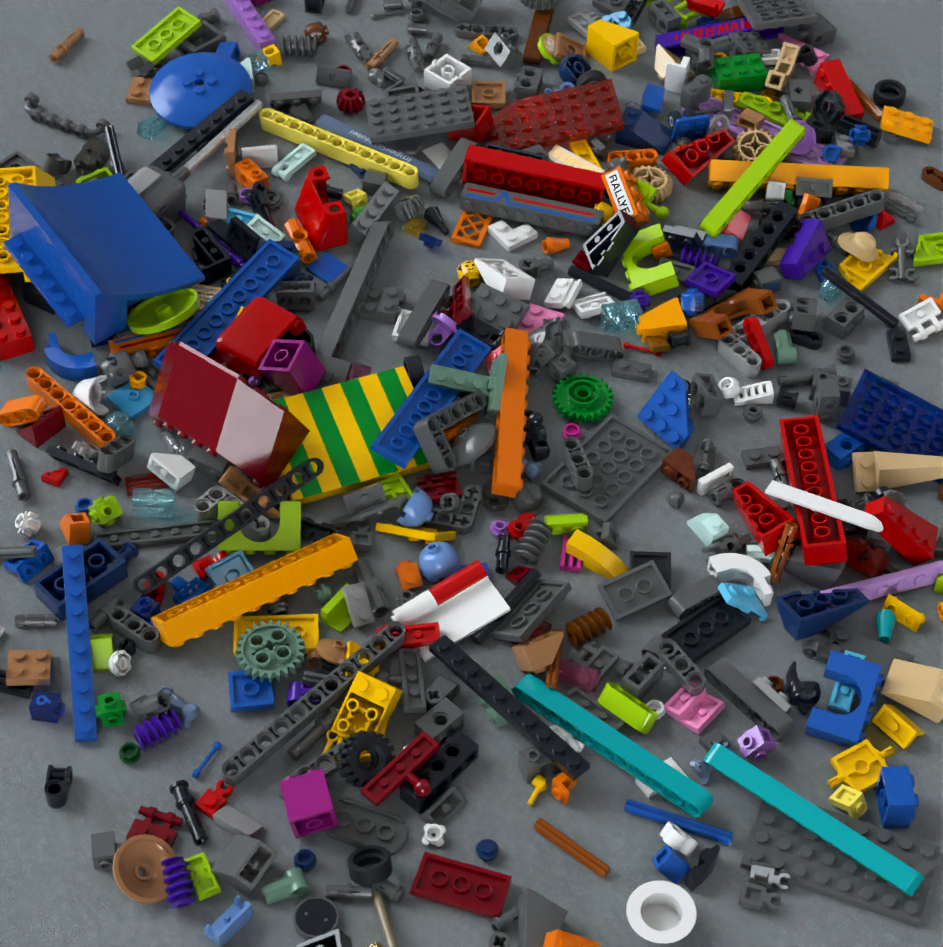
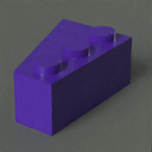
[779,219,832,280]

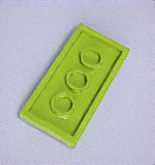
[131,6,202,66]

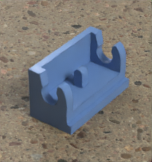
[204,895,253,947]

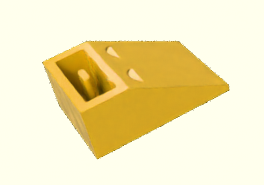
[330,671,403,738]

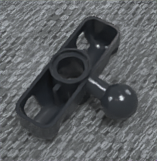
[523,410,551,462]

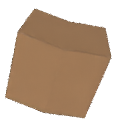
[736,108,765,131]

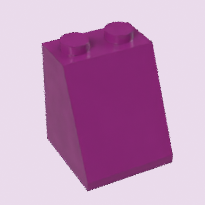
[258,339,325,396]
[279,769,339,839]

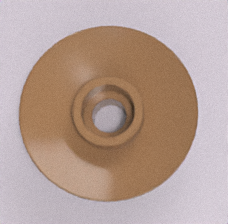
[316,639,347,666]

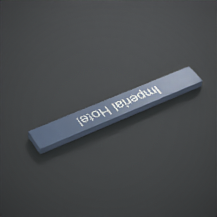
[316,114,439,182]

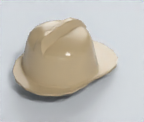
[837,232,878,262]

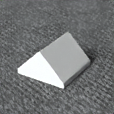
[241,145,278,168]

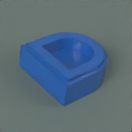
[822,144,843,165]

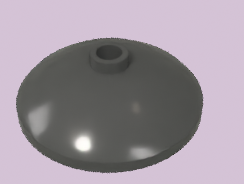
[450,423,498,467]

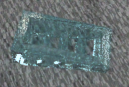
[137,114,169,140]

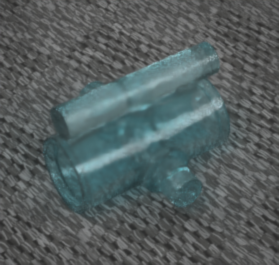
[132,488,175,518]

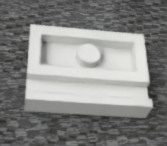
[544,278,583,309]
[571,292,616,319]

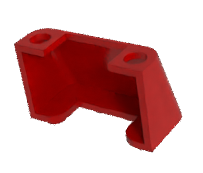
[294,165,347,250]

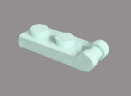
[271,143,316,182]

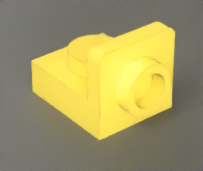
[342,189,369,210]
[829,784,868,820]

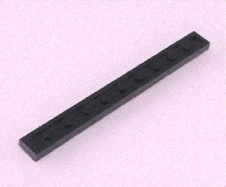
[429,635,590,781]

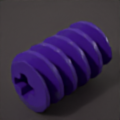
[680,245,720,269]
[133,708,182,751]
[161,857,197,909]

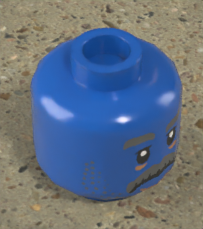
[681,288,705,315]

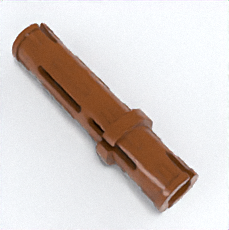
[770,521,798,583]

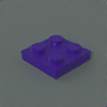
[685,261,736,298]

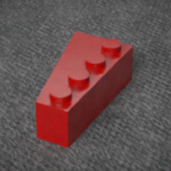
[813,59,865,121]
[661,128,736,186]
[732,481,799,556]
[864,496,938,566]

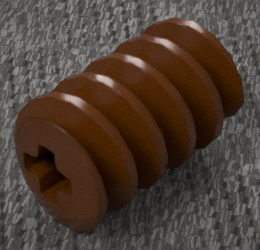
[565,607,612,648]

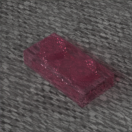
[558,659,601,692]

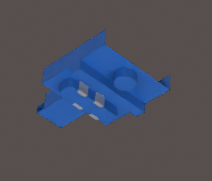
[170,575,213,605]

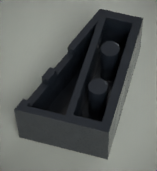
[188,226,232,285]

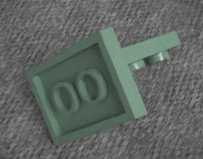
[428,353,508,419]

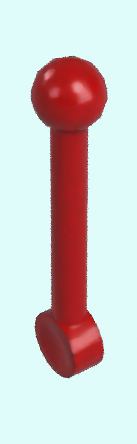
[623,342,662,357]

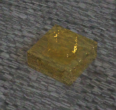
[403,218,427,238]

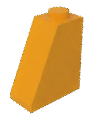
[635,298,687,343]

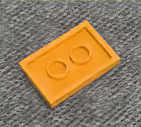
[880,106,933,144]

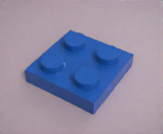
[228,670,275,713]

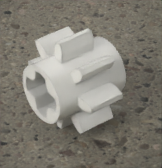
[15,511,41,537]

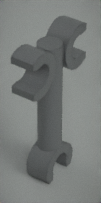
[888,237,915,283]

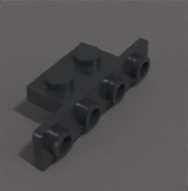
[207,216,261,262]

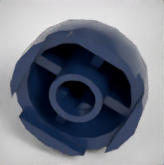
[558,52,591,86]

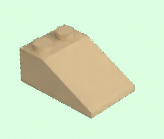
[881,659,943,724]

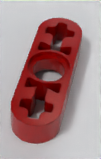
[743,316,774,370]

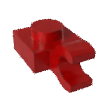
[191,551,228,581]

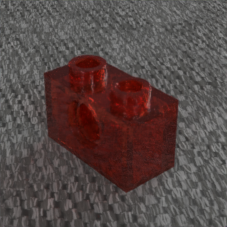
[846,538,890,578]

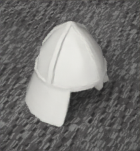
[72,375,109,415]

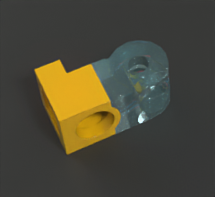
[248,44,283,72]

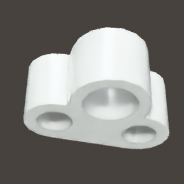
[660,821,699,857]

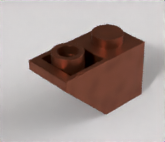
[661,447,696,493]

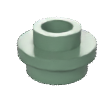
[315,583,331,604]

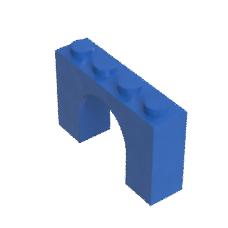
[805,650,884,748]

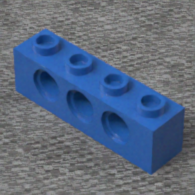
[825,408,895,472]

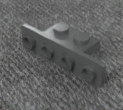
[330,482,409,529]

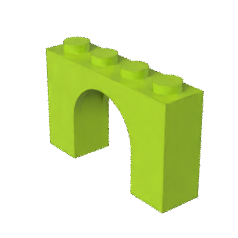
[621,223,680,296]
[218,501,301,555]

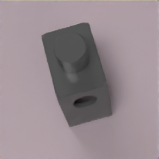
[795,12,837,46]

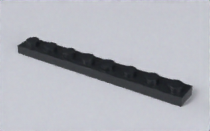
[147,89,254,172]

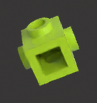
[87,495,123,527]

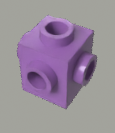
[737,725,777,762]

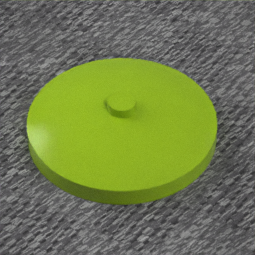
[127,288,200,334]

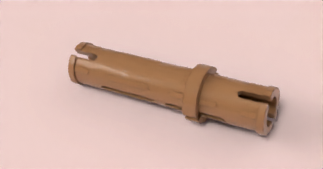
[49,27,85,64]
[365,37,399,72]

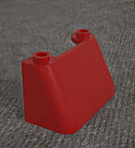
[216,297,307,378]

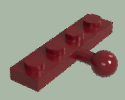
[439,275,472,324]
[361,731,440,807]

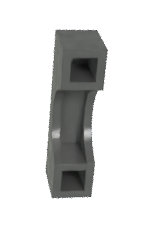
[347,180,399,246]

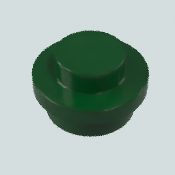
[119,742,141,764]

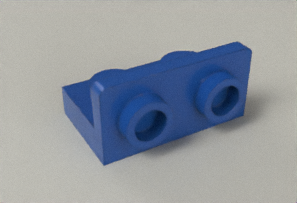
[2,539,54,584]

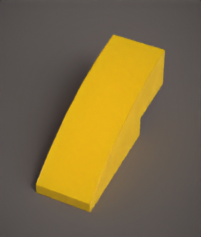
[566,529,629,579]

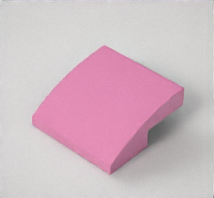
[664,681,725,735]

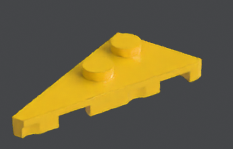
[375,522,456,544]

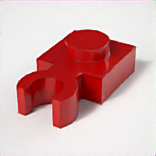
[195,779,233,820]

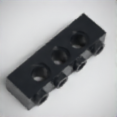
[399,730,479,814]

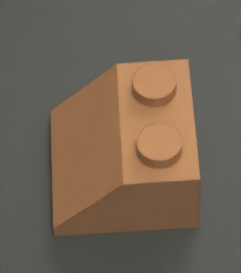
[511,631,564,674]

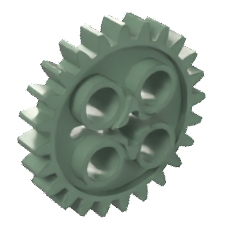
[235,619,305,683]

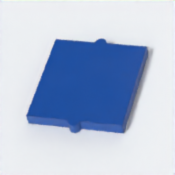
[306,252,349,284]

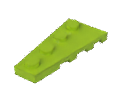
[736,91,811,127]

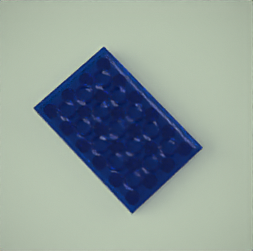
[836,369,943,484]

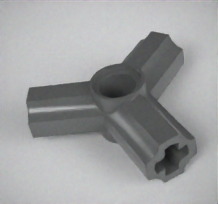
[680,33,731,71]

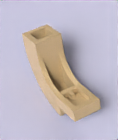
[764,42,801,92]

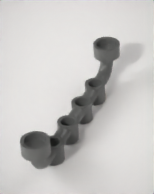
[24,92,111,138]

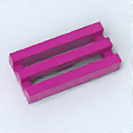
[560,534,581,572]

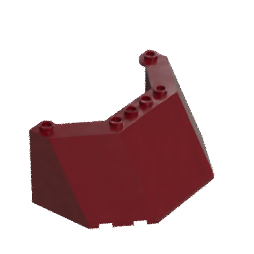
[148,341,310,489]

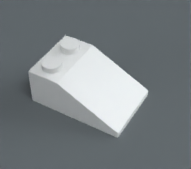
[474,258,535,301]

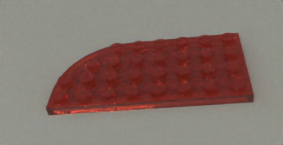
[485,79,625,150]

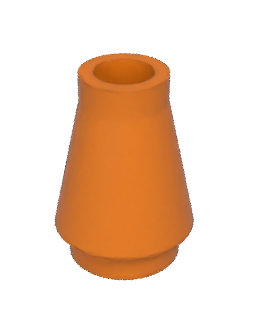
[542,237,570,255]

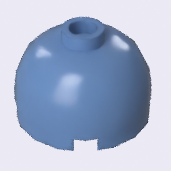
[396,487,434,528]
[418,541,460,582]

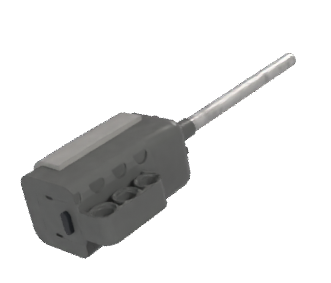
[127,100,263,239]

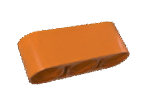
[607,149,658,172]
[0,395,48,427]

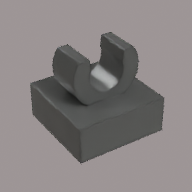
[595,521,619,551]

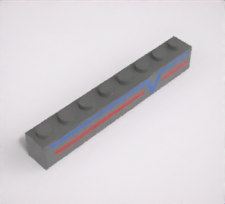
[460,182,604,237]

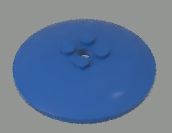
[149,52,252,130]

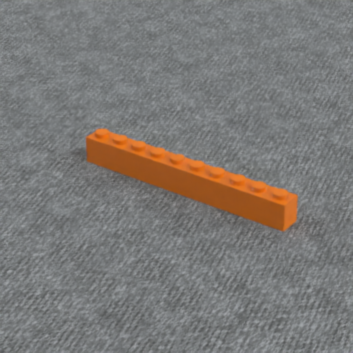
[491,327,531,498]

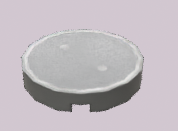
[293,896,340,940]

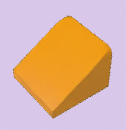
[468,34,489,55]

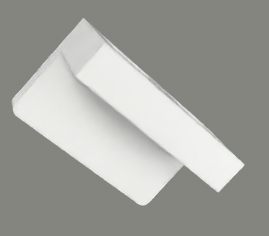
[664,56,690,94]

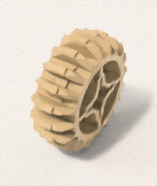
[732,127,775,161]
[630,165,673,205]

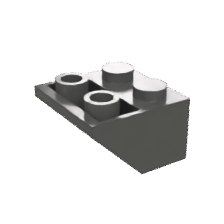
[211,834,278,897]

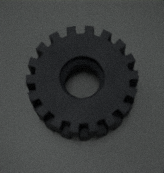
[336,731,396,788]

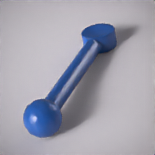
[192,741,222,779]

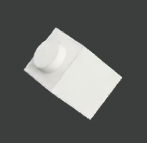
[147,453,196,491]

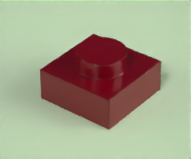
[572,249,591,271]

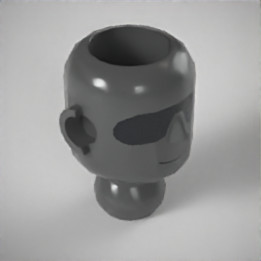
[100,350,149,387]

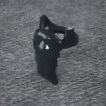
[786,661,821,715]

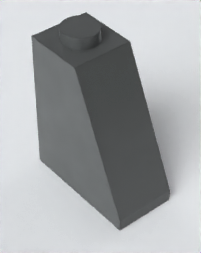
[784,545,848,590]
[518,887,568,947]

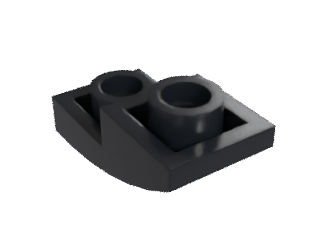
[686,844,720,892]

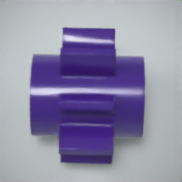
[629,289,651,312]

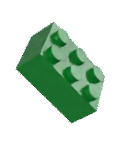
[708,53,768,93]

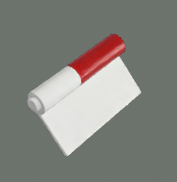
[390,560,511,662]

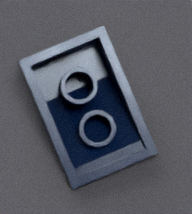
[615,106,673,156]

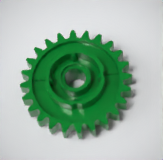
[552,372,614,424]

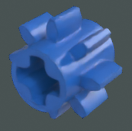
[849,125,871,146]

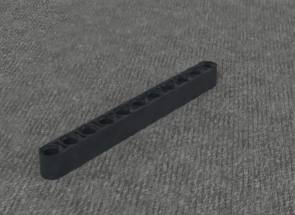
[133,458,324,594]

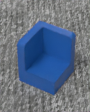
[652,844,691,884]

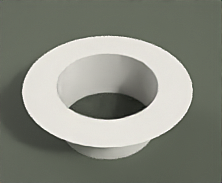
[626,881,696,944]

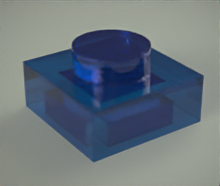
[419,233,443,248]

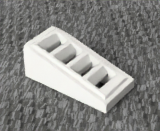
[733,381,774,406]

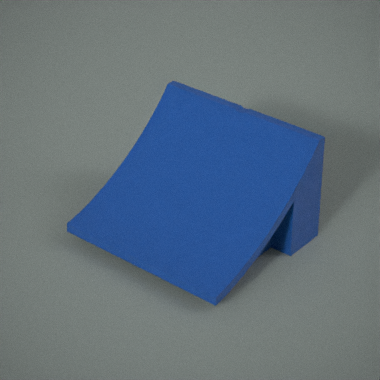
[4,172,205,345]

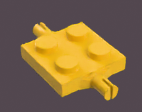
[827,739,895,792]

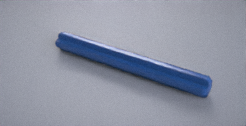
[625,799,733,845]

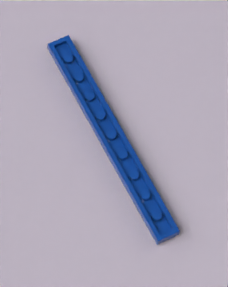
[61,545,97,743]

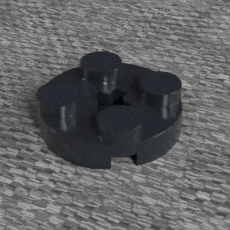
[814,90,845,125]

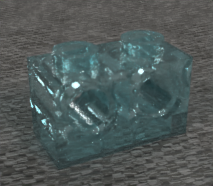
[600,298,643,333]

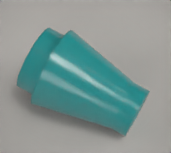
[875,609,896,642]

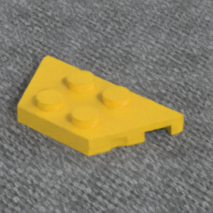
[838,249,898,292]

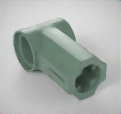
[773,330,797,365]
[260,868,310,905]

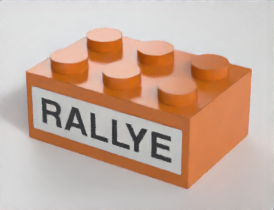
[601,166,651,227]

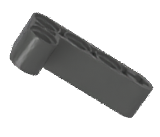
[429,137,479,199]

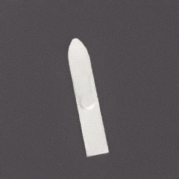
[765,480,884,532]

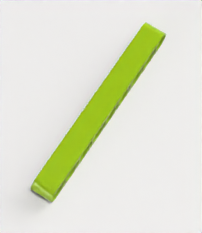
[699,119,807,239]

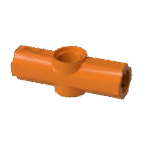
[284,218,317,265]

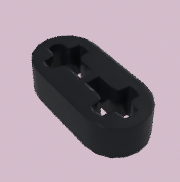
[789,328,823,350]

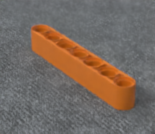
[25,366,116,448]

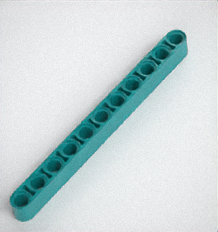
[512,674,714,818]
[703,742,924,897]

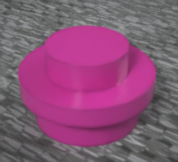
[562,423,581,439]

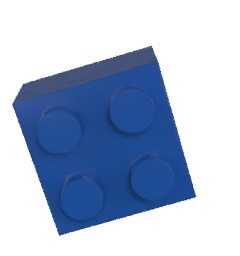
[874,766,919,829]

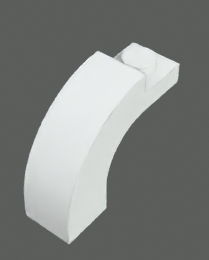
[707,553,774,607]

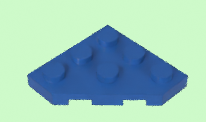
[637,370,691,450]

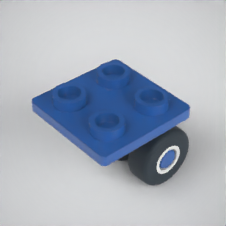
[669,108,710,142]

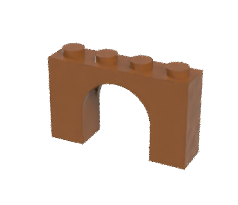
[689,288,778,340]

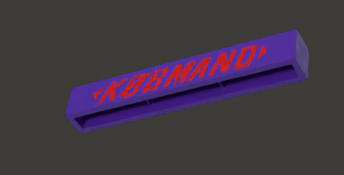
[654,17,785,57]

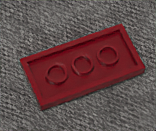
[410,852,512,919]

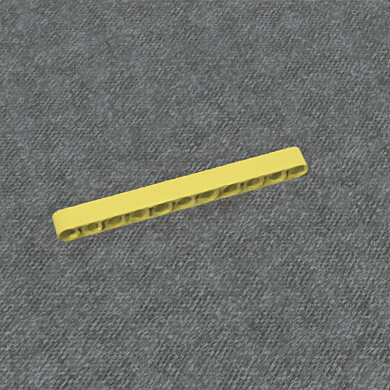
[259,108,419,189]

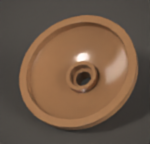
[113,834,177,904]

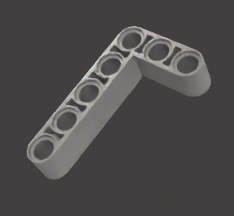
[717,299,791,379]

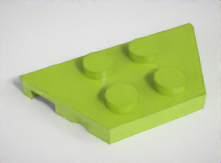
[912,232,943,267]

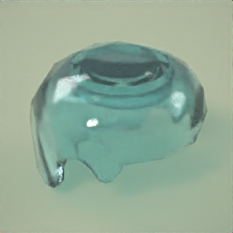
[819,279,841,302]
[104,411,134,438]

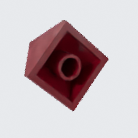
[16,405,66,448]

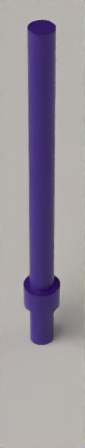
[179,209,246,269]

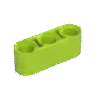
[597,682,659,734]

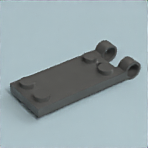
[803,625,915,685]

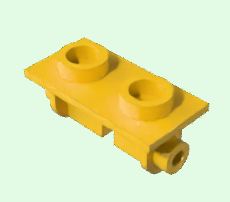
[882,594,926,633]

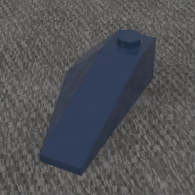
[776,588,869,641]

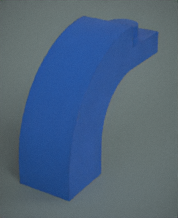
[44,332,98,381]

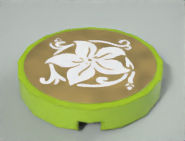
[538,33,561,64]

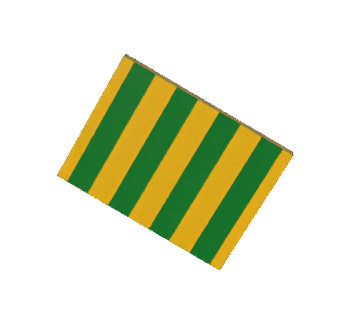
[274,366,430,505]

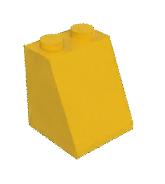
[586,19,639,72]

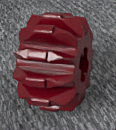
[336,87,365,115]

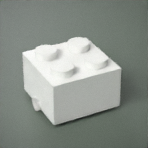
[424,54,472,91]

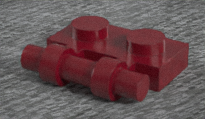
[416,472,462,504]
[126,806,184,848]

